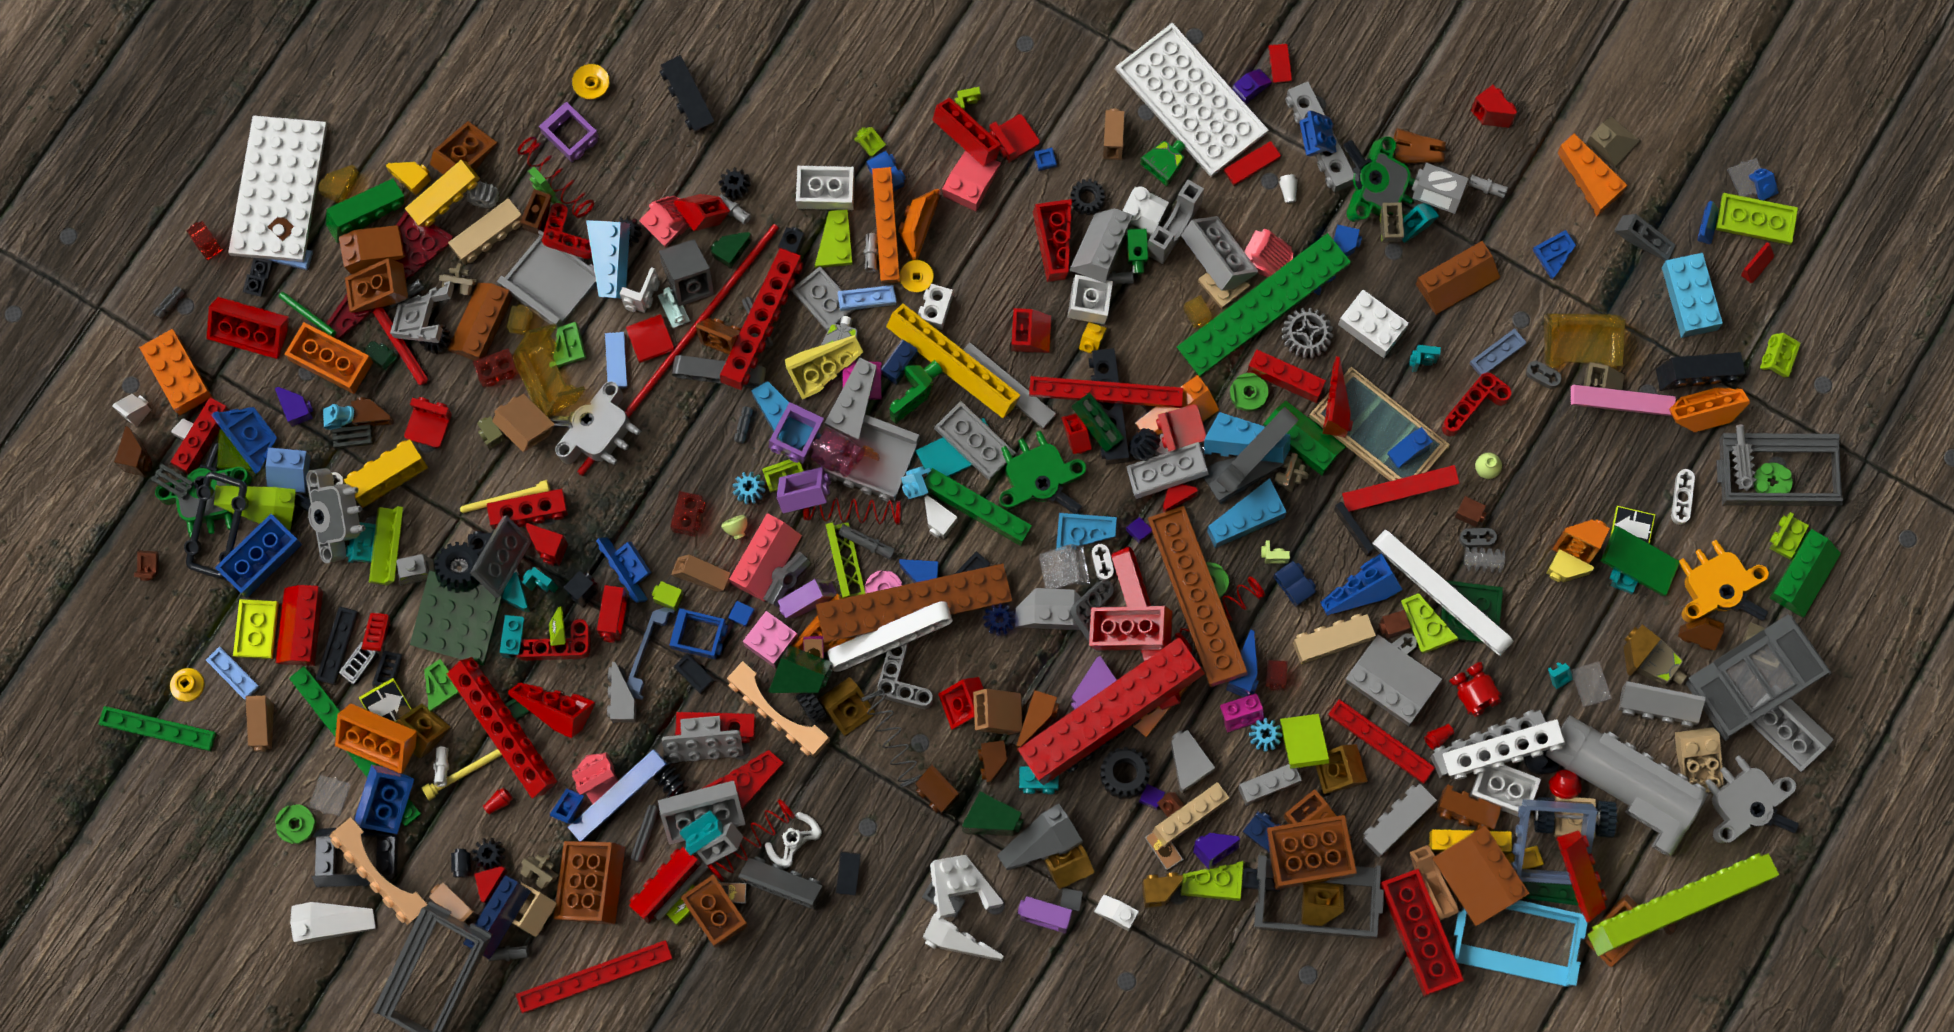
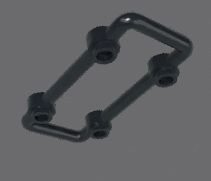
[184,472,249,579]

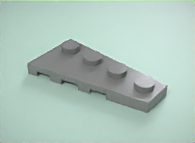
[825,357,877,441]

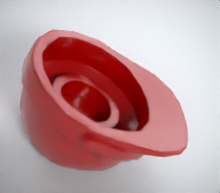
[1549,770,1581,799]

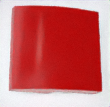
[626,314,675,363]

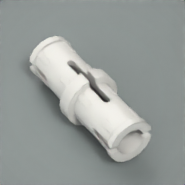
[433,746,449,787]

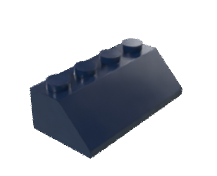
[462,875,531,960]

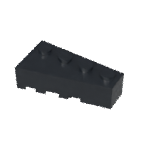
[659,55,715,134]
[1656,352,1745,391]

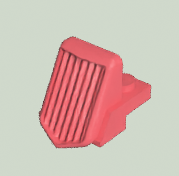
[639,196,690,247]
[1244,229,1293,277]
[572,752,619,804]

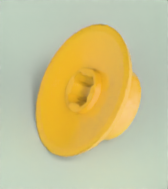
[900,260,933,292]
[170,668,205,702]

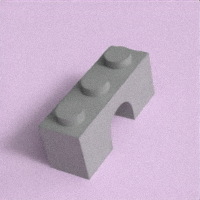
[1238,764,1302,806]

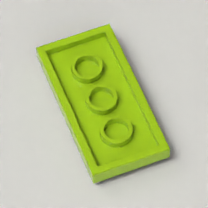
[1716,193,1798,245]

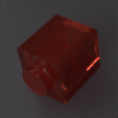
[1265,660,1287,690]

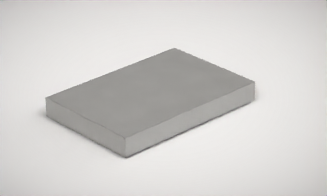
[791,266,856,331]

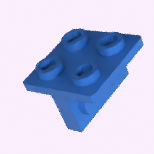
[1300,110,1337,157]

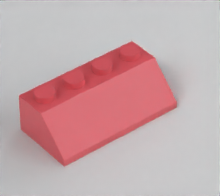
[729,513,802,602]

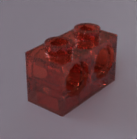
[186,221,223,260]
[473,348,519,387]
[670,491,706,537]

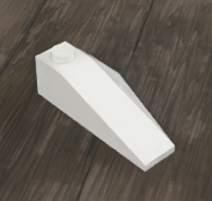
[290,902,376,945]
[923,914,1004,961]

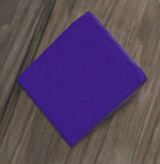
[1126,517,1152,544]
[1139,784,1165,810]

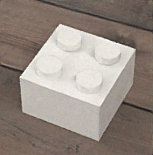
[1067,275,1113,324]

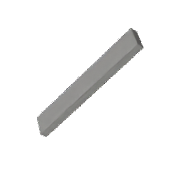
[963,343,1056,429]

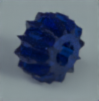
[983,603,1016,636]

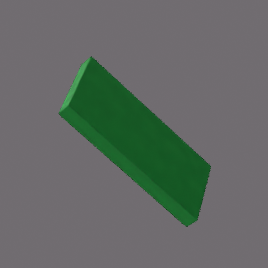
[1601,526,1679,596]

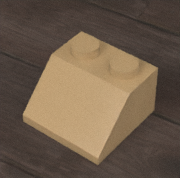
[512,883,557,937]

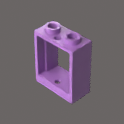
[539,102,599,162]
[769,402,824,463]
[777,467,831,513]
[1018,896,1072,934]

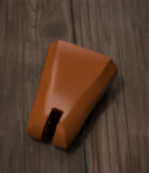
[1392,128,1446,164]

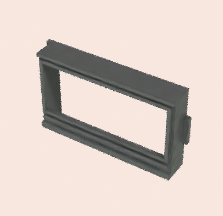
[1716,433,1843,506]
[1254,855,1384,939]
[372,901,493,1032]

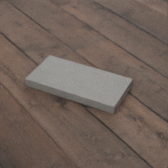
[934,401,1016,480]
[1126,442,1209,499]

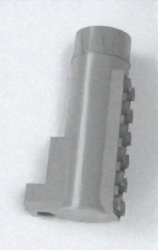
[1545,715,1708,857]

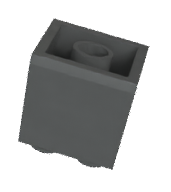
[659,239,714,306]

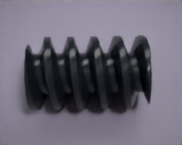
[653,755,688,798]

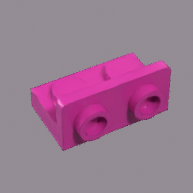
[1220,694,1264,733]

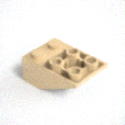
[1675,727,1724,792]

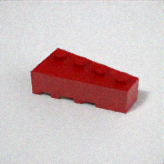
[1033,199,1072,282]

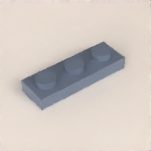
[1469,328,1527,376]

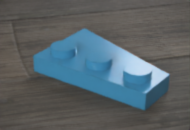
[1056,513,1117,552]

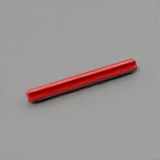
[373,307,428,386]

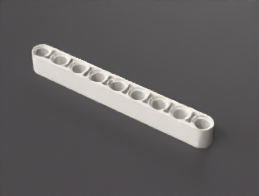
[1372,530,1514,656]

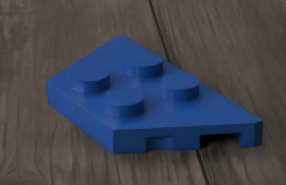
[211,407,277,474]

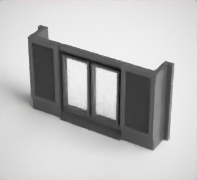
[1685,614,1832,741]

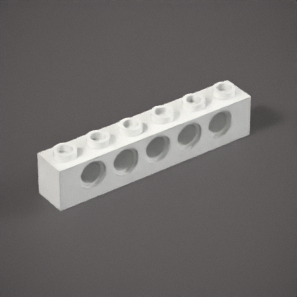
[1442,719,1566,780]

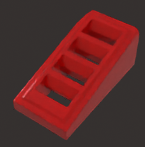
[362,613,390,651]

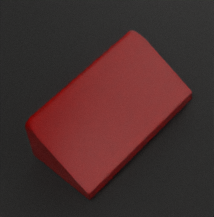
[1741,242,1774,283]

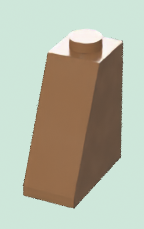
[1103,109,1124,160]
[671,555,730,592]
[246,696,274,752]
[429,883,479,926]

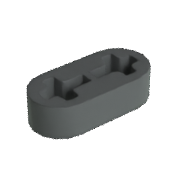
[1526,361,1561,389]
[1459,528,1497,548]

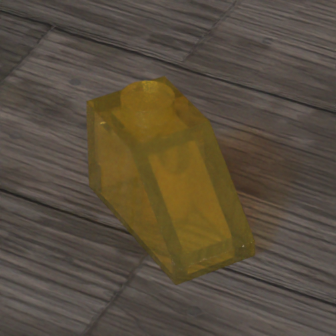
[319,165,359,203]

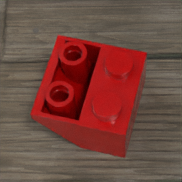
[1471,85,1517,128]
[673,194,730,231]
[1011,308,1051,353]

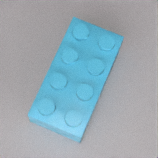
[1662,253,1723,338]

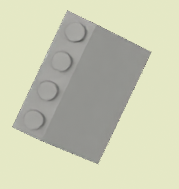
[1344,635,1442,727]

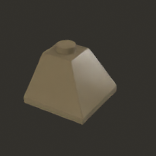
[1587,117,1640,167]

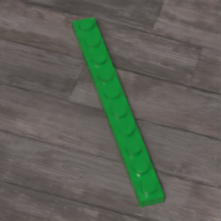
[289,666,422,827]

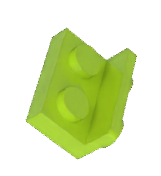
[1760,333,1801,378]
[1769,512,1809,559]

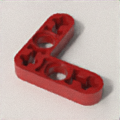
[542,203,592,259]

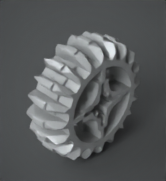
[1282,308,1333,358]

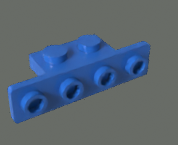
[596,537,651,603]

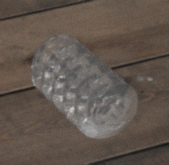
[1464,547,1505,574]

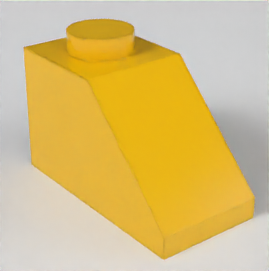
[386,162,431,196]

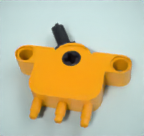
[1679,540,1769,623]

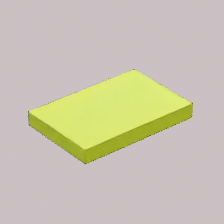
[233,599,279,659]

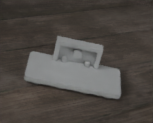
[662,716,744,763]

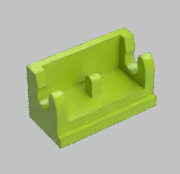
[762,459,803,493]

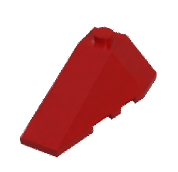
[1323,356,1353,437]
[508,682,595,738]

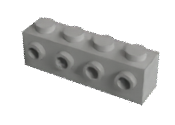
[1362,784,1437,857]

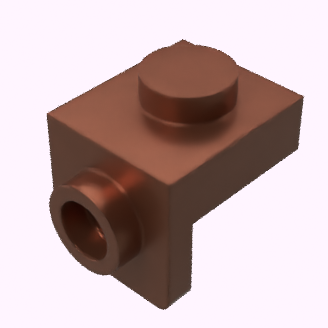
[134,550,158,581]
[1157,792,1185,817]

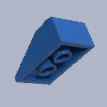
[1226,630,1259,697]

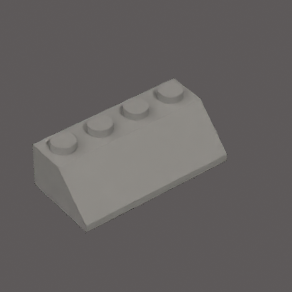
[1070,208,1132,283]
[1181,216,1258,291]
[1618,681,1705,728]
[1750,684,1834,772]
[658,780,746,845]

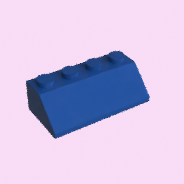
[215,514,302,599]

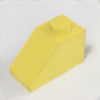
[1547,549,1594,582]

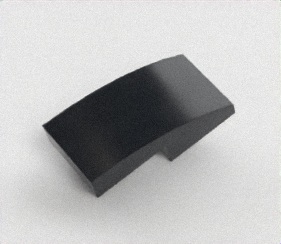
[243,258,274,297]
[836,851,860,895]

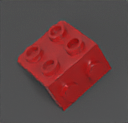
[989,114,1039,163]
[404,397,452,448]
[1156,404,1206,452]

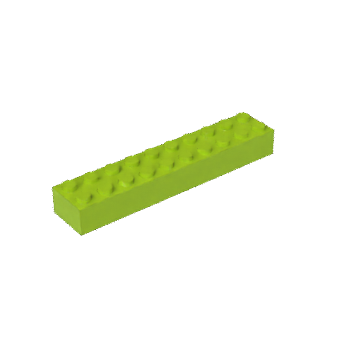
[1587,853,1779,956]

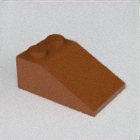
[430,121,497,175]
[339,225,405,275]
[345,258,408,313]
[696,318,741,355]
[1017,690,1059,753]
[681,875,748,949]
[1583,894,1645,967]

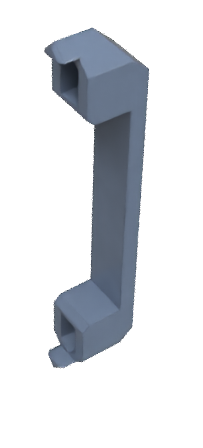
[627,607,674,700]

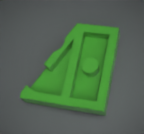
[528,167,562,205]
[550,322,586,369]
[424,659,459,712]

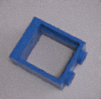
[669,608,728,660]

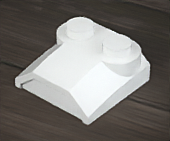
[1123,186,1169,235]

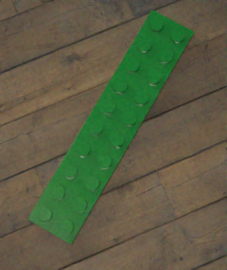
[1177,233,1351,377]

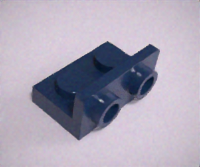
[1242,811,1281,854]

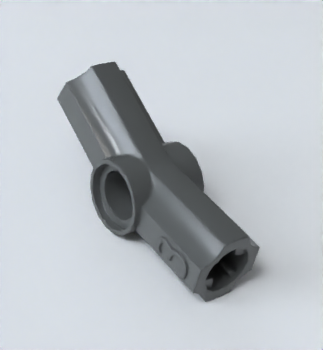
[763,552,810,607]

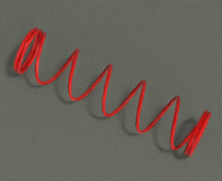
[517,137,594,218]
[804,498,901,525]
[1175,576,1265,653]
[707,799,796,882]

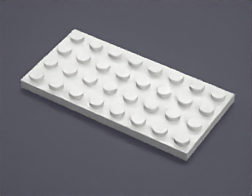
[1115,23,1268,177]
[228,116,327,262]

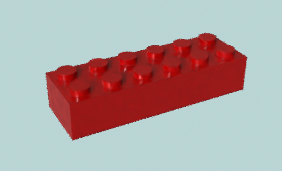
[1380,868,1464,997]

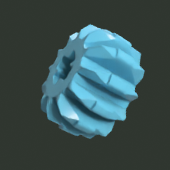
[733,472,765,504]
[1249,718,1282,752]

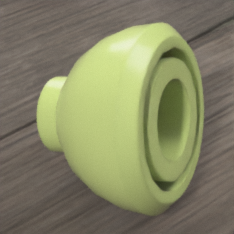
[1475,453,1502,479]
[721,515,747,539]

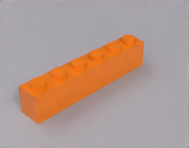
[872,167,900,284]

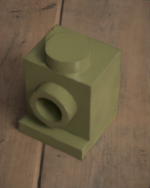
[477,416,506,450]

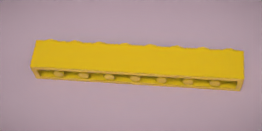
[886,304,1020,418]

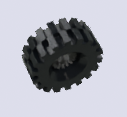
[434,542,480,593]

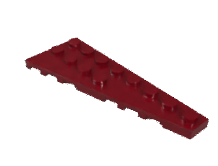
[323,211,454,340]

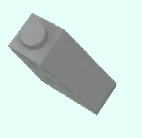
[1171,730,1215,793]

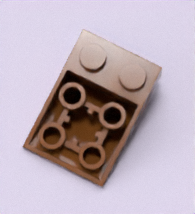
[1283,789,1352,839]

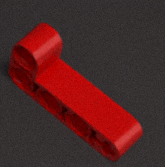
[1442,372,1511,436]
[516,619,591,661]

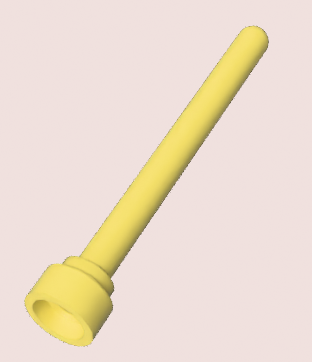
[460,480,551,513]
[421,749,502,801]

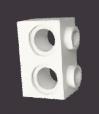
[918,284,953,330]

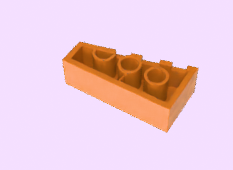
[1557,133,1627,216]

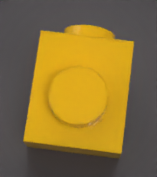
[1079,322,1106,354]

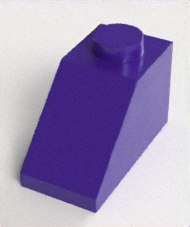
[1232,69,1272,104]
[275,387,314,427]
[1193,833,1240,869]

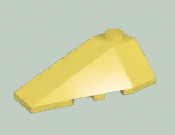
[785,335,863,399]

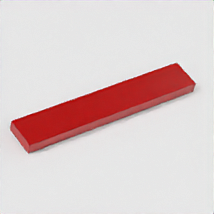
[1342,465,1459,512]
[1327,699,1435,784]

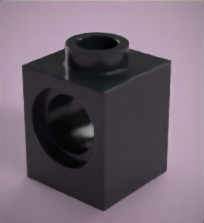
[778,227,805,255]

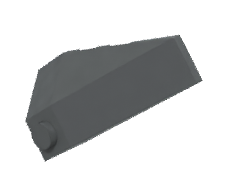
[1203,457,1285,504]
[997,804,1083,870]

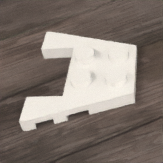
[930,855,1004,919]

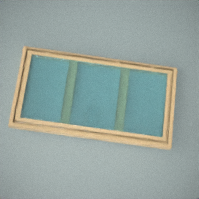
[1309,367,1450,481]

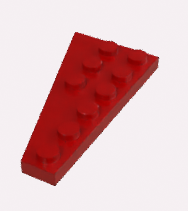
[702,750,784,810]

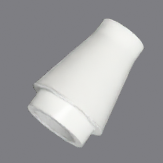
[1279,175,1297,203]

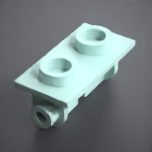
[658,287,690,328]

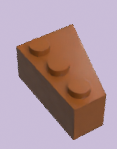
[1436,784,1501,831]

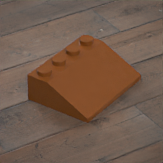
[1267,815,1356,890]
[1432,825,1529,926]
[553,841,625,925]

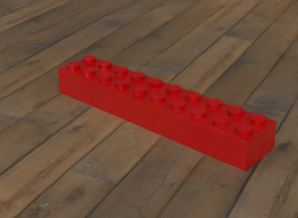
[1018,637,1205,786]

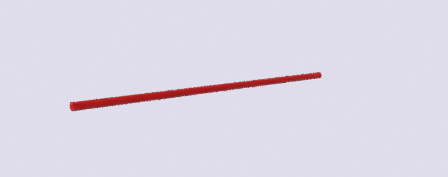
[577,224,779,476]

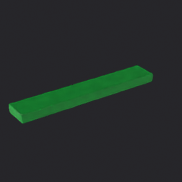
[98,706,217,752]

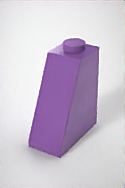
[778,579,838,618]
[1071,656,1117,710]

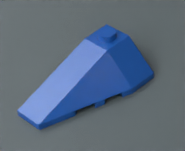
[1320,553,1402,615]

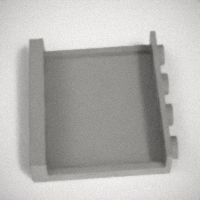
[497,230,596,329]
[824,415,920,502]

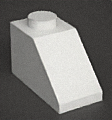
[113,394,151,427]
[924,495,958,539]
[1094,895,1139,931]

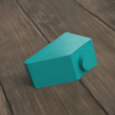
[1402,203,1439,243]
[502,572,530,613]

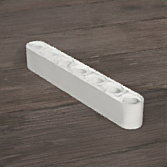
[827,601,953,672]

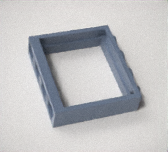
[1511,799,1597,885]

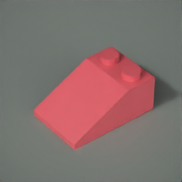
[942,150,1001,212]

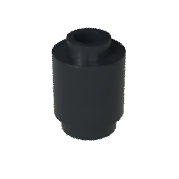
[451,849,471,878]

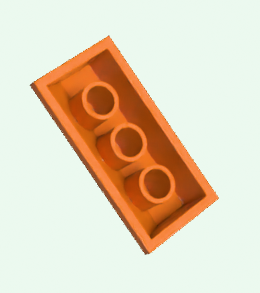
[1552,520,1610,564]
[335,703,417,774]

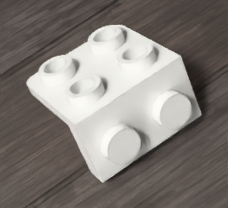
[620,267,660,313]

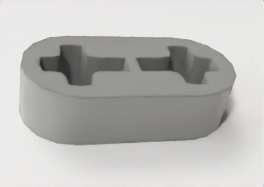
[1392,633,1417,655]

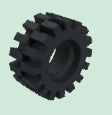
[1071,179,1105,216]
[795,693,828,725]

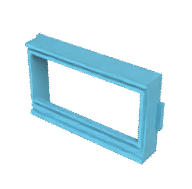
[1453,900,1588,987]

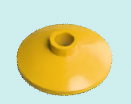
[572,64,609,99]

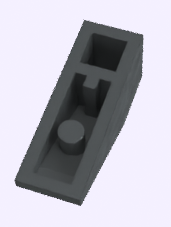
[1615,214,1675,261]

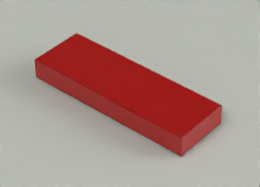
[1224,141,1281,186]

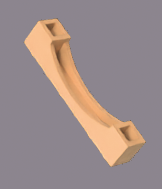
[727,661,830,758]
[330,817,427,925]

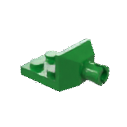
[889,360,943,424]

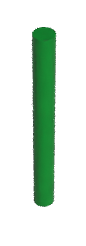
[279,292,336,337]

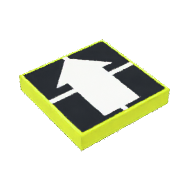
[1610,506,1655,543]
[359,678,412,722]

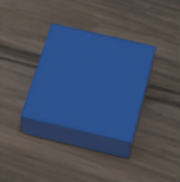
[1034,148,1057,171]
[728,601,754,627]

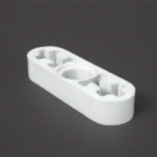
[1671,469,1695,525]

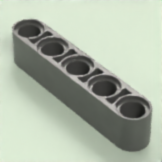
[672,355,766,388]

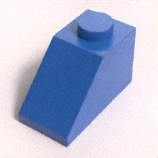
[1334,225,1362,257]
[1387,427,1433,469]
[899,559,939,583]

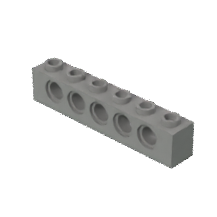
[1285,82,1354,193]
[1431,709,1546,778]

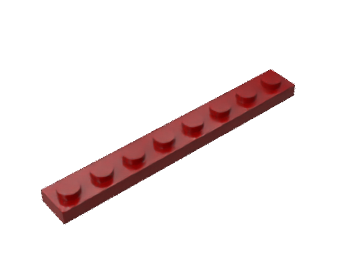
[1029,376,1183,408]
[515,940,673,1014]

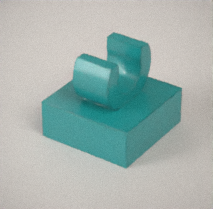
[1548,662,1573,689]

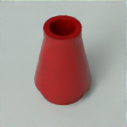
[1424,724,1454,750]
[483,787,513,815]

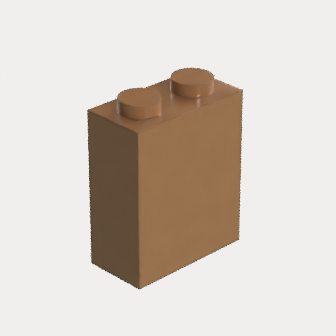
[492,394,555,452]
[973,689,1022,735]

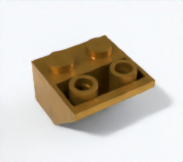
[1142,873,1183,908]

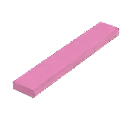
[1571,385,1676,416]

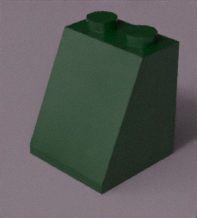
[769,645,833,693]
[962,791,1024,836]

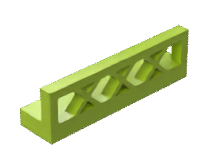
[369,506,403,586]
[826,522,865,598]

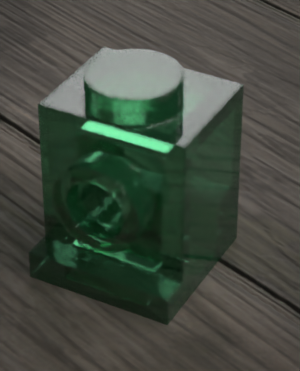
[365,341,397,371]

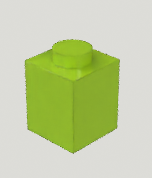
[652,581,684,611]

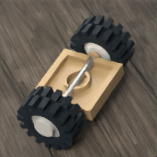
[1534,797,1617,839]

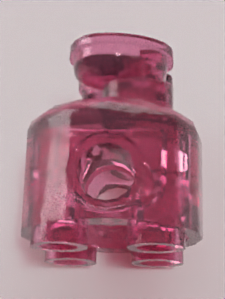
[811,426,865,477]

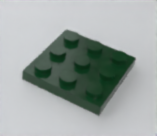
[1441,580,1503,644]

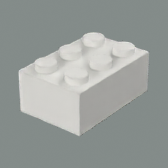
[796,166,855,210]
[1338,290,1409,358]
[1470,758,1541,816]

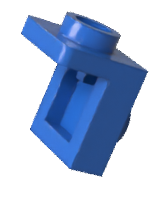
[1749,168,1778,201]

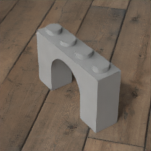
[1147,180,1204,264]

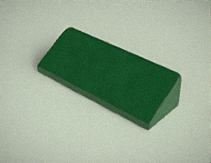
[1072,393,1124,452]

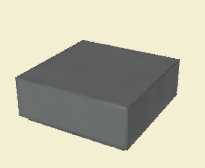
[1060,888,1083,912]

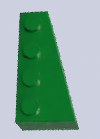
[326,178,404,243]

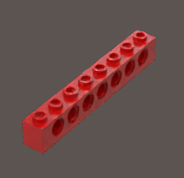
[720,248,803,390]
[447,657,558,799]

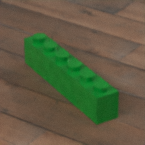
[924,468,1032,546]

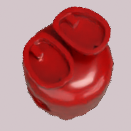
[1449,662,1502,717]

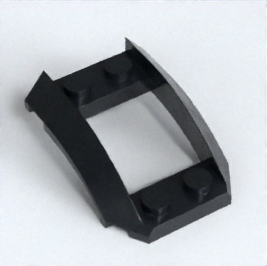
[311,827,398,888]

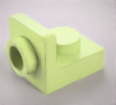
[1261,540,1290,564]

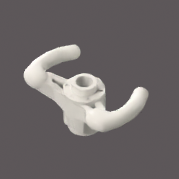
[765,812,822,868]

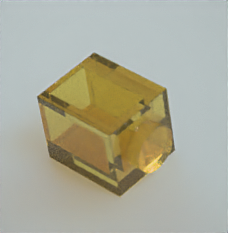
[1183,295,1212,328]
[507,305,533,336]

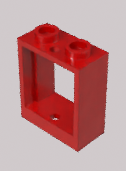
[597,585,628,643]

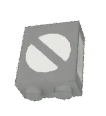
[1412,163,1468,214]

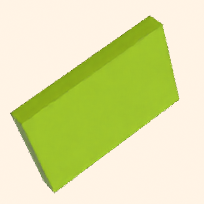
[1280,714,1329,769]

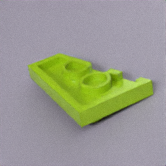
[815,209,853,268]
[1401,593,1459,654]
[1181,861,1243,901]

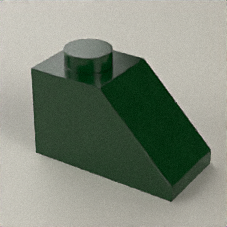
[711,232,753,269]

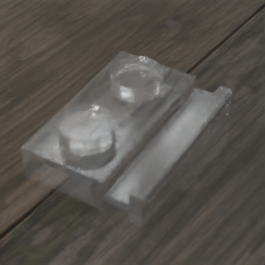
[1571,661,1612,707]

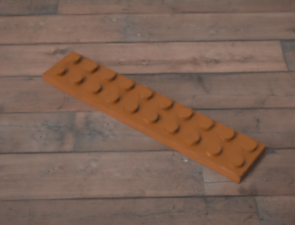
[1148,506,1248,687]
[815,564,1012,643]

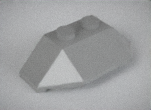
[1015,588,1090,631]

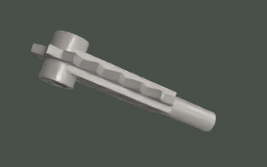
[1732,425,1756,491]

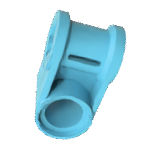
[323,404,354,430]

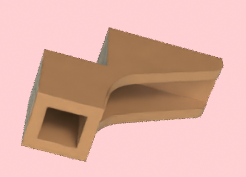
[1410,845,1459,920]

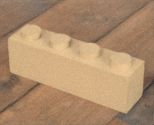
[448,198,522,265]
[1293,614,1376,665]
[1153,782,1229,847]

